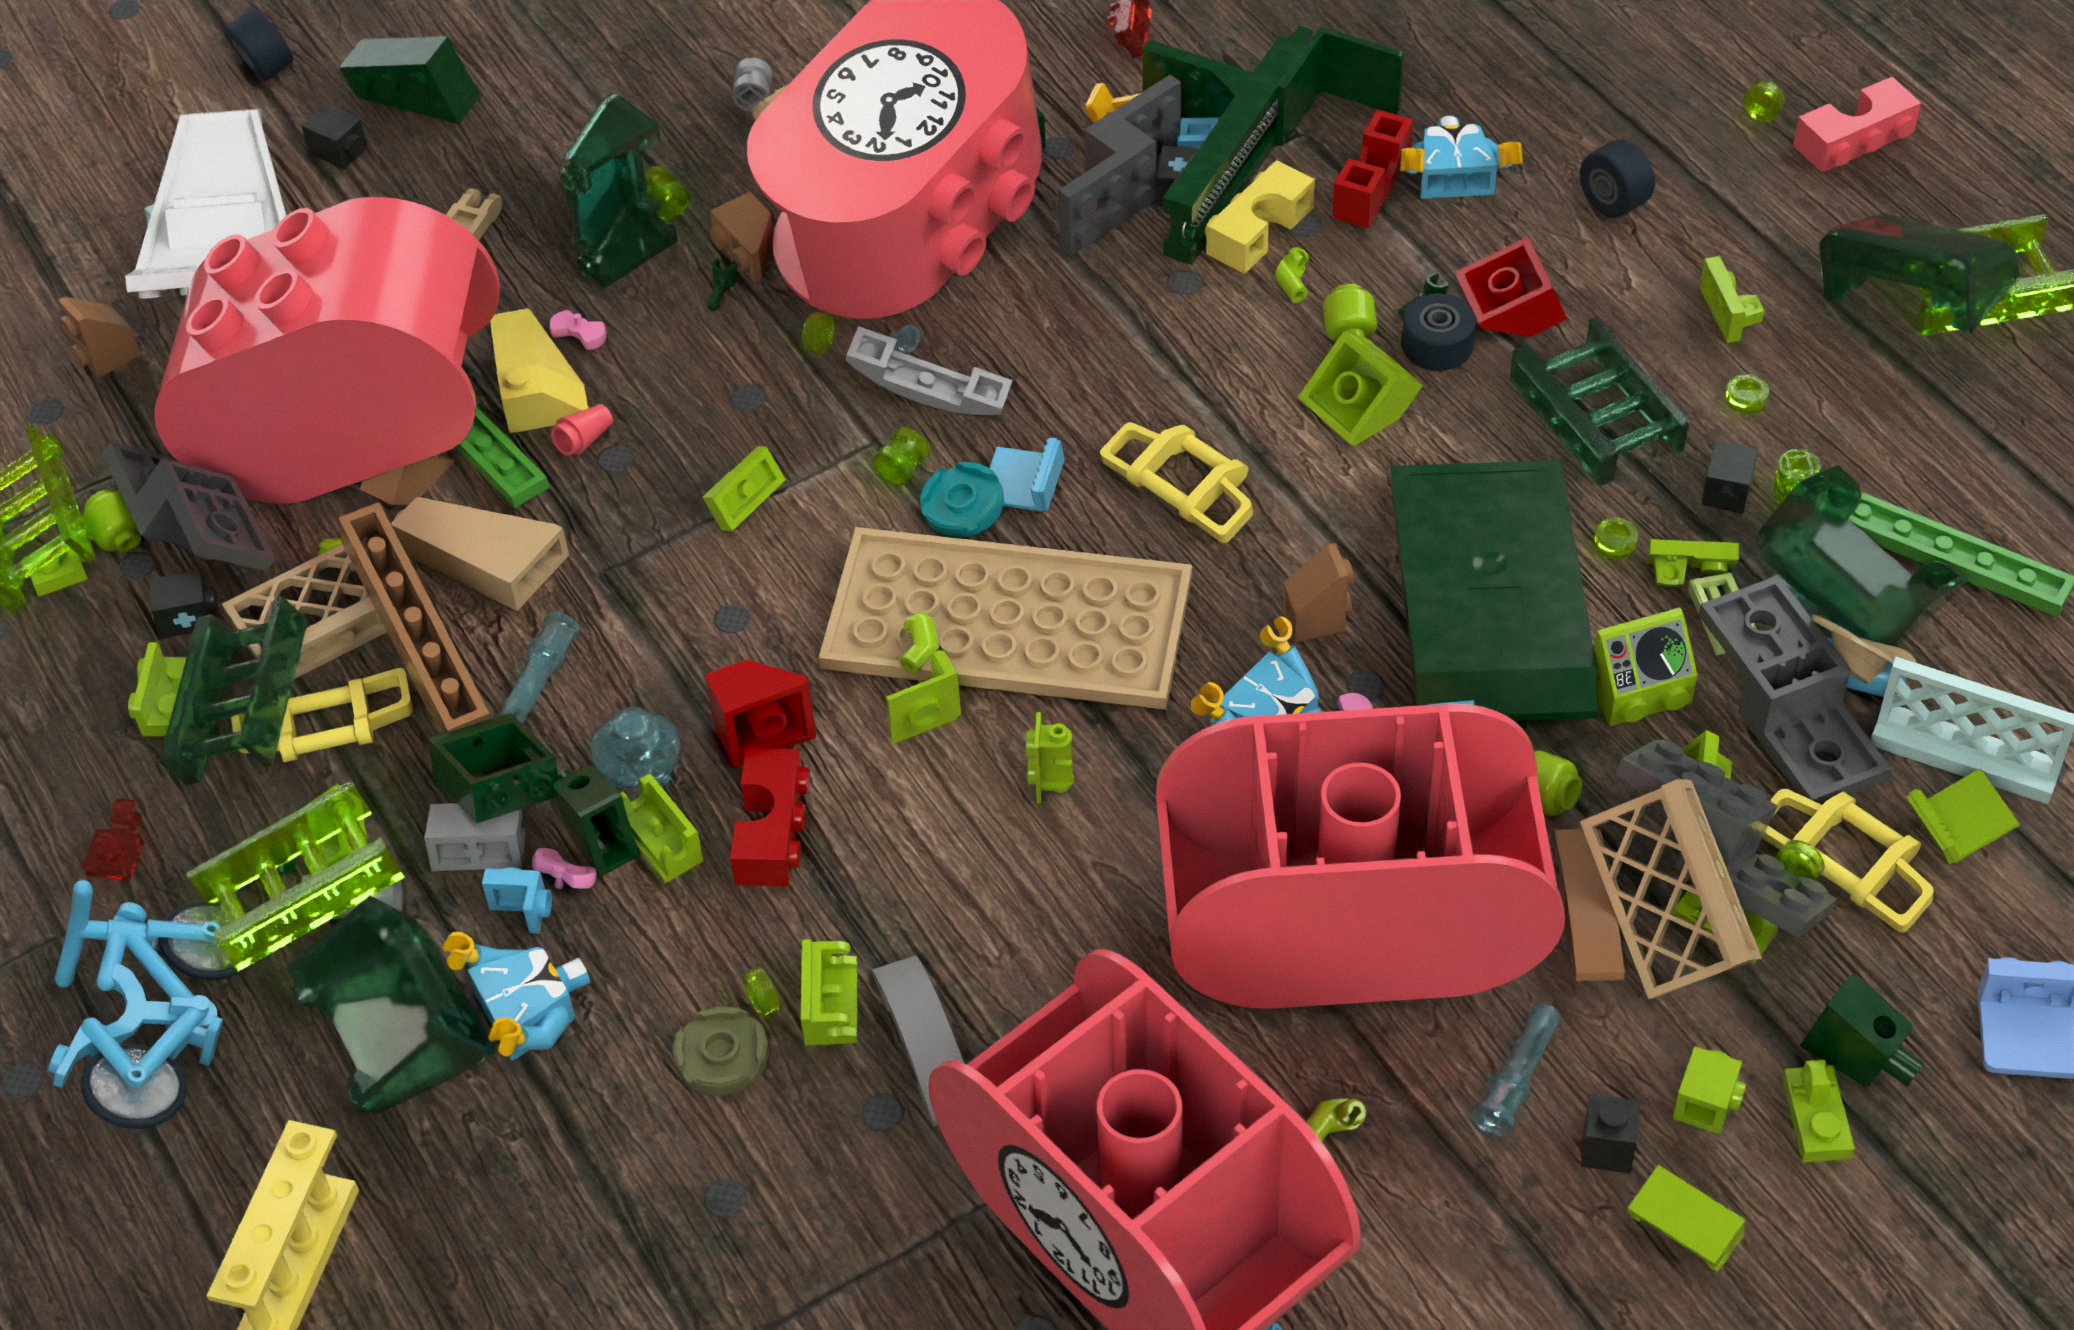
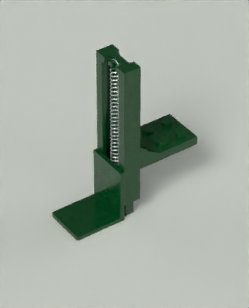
[1142,26,1404,265]

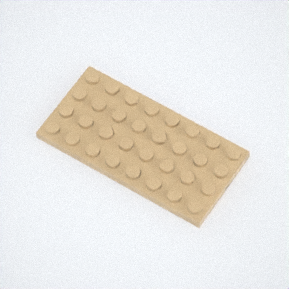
[819,527,1192,710]

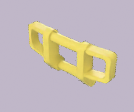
[1100,422,1253,543]
[230,668,414,763]
[1762,789,1934,933]

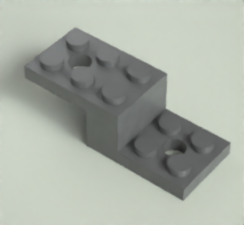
[1058,75,1181,256]
[102,442,276,571]
[1699,575,1891,805]
[1614,739,1838,938]

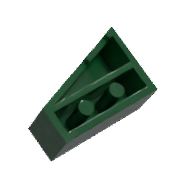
[339,36,480,124]

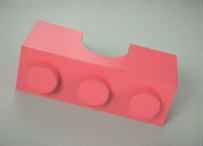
[1793,77,1921,173]

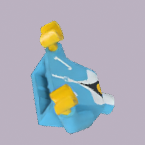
[1400,116,1523,199]
[1191,616,1319,725]
[442,932,591,1061]

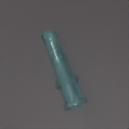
[495,611,581,724]
[1471,1003,1562,1137]

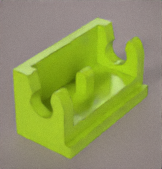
[620,773,704,883]
[801,939,858,1046]
[1627,1165,1745,1272]

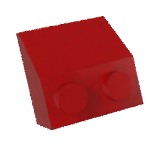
[1455,237,1567,337]
[705,660,816,768]

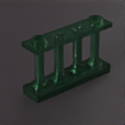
[1509,317,1689,487]
[159,596,308,785]

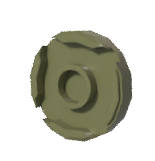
[672,1006,769,1096]

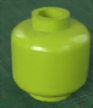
[1322,284,1378,342]
[82,489,141,552]
[1534,750,1582,816]

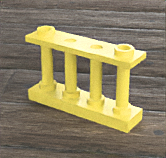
[207,1120,359,1330]

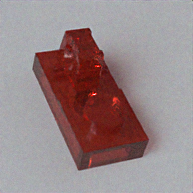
[1107,0,1152,59]

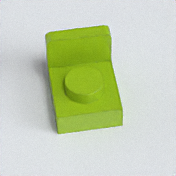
[23,525,90,597]

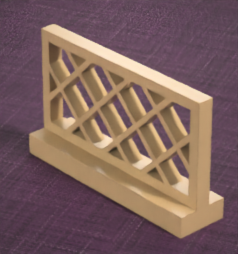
[222,544,387,690]
[1580,779,1762,1000]

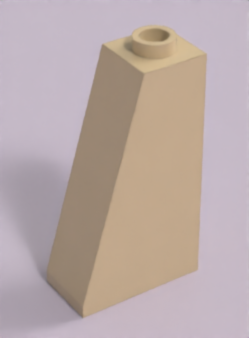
[390,497,569,611]

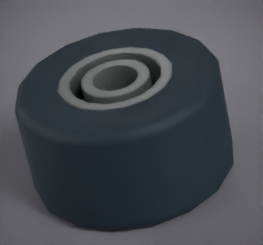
[224,8,294,81]
[1579,139,1655,218]
[1401,293,1476,371]

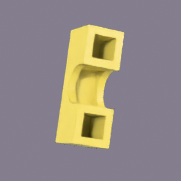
[1205,160,1315,274]

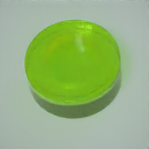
[1744,81,1785,122]
[802,312,835,354]
[1725,374,1769,414]
[1594,517,1639,559]
[1775,840,1825,881]
[742,966,780,1016]

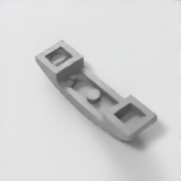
[845,326,1013,415]
[872,955,964,1127]

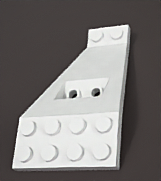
[125,109,286,299]

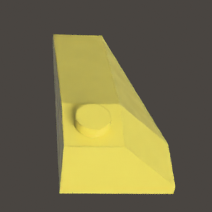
[490,308,588,434]

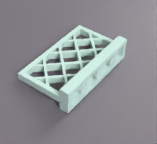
[1871,657,2074,804]

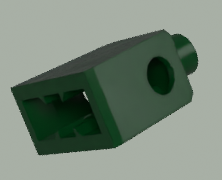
[552,766,639,877]
[1800,973,1925,1087]

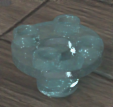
[591,707,682,788]

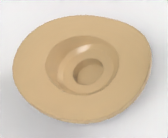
[1811,614,1916,684]

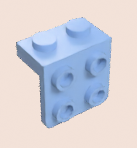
[1977,957,2074,1079]

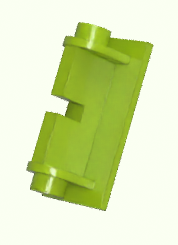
[1026,712,1074,803]

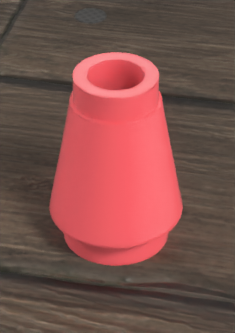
[551,404,613,456]

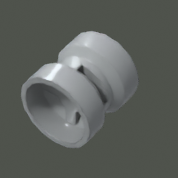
[732,58,773,111]

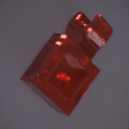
[82,798,144,881]

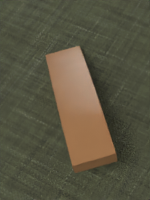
[1553,829,1625,981]

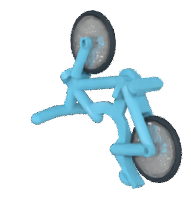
[48,880,258,1129]

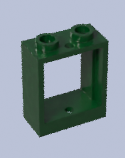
[428,713,559,823]

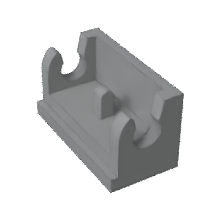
[424,803,526,872]

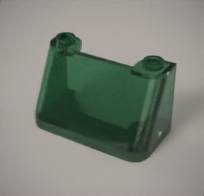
[559,93,678,288]
[1819,214,2019,332]
[1755,465,1969,646]
[286,895,494,1114]

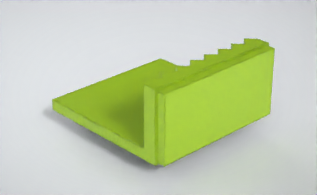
[886,650,961,744]
[1906,768,2020,865]

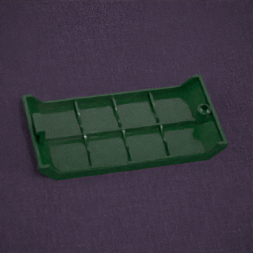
[1386,460,1598,729]

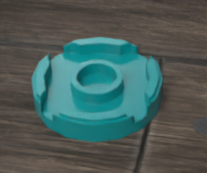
[920,462,1005,538]

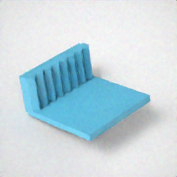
[989,438,1065,512]

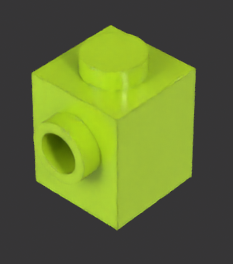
[1673,1046,1747,1134]

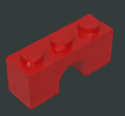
[1332,110,1413,229]
[730,748,810,886]

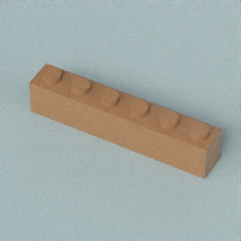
[338,502,490,744]

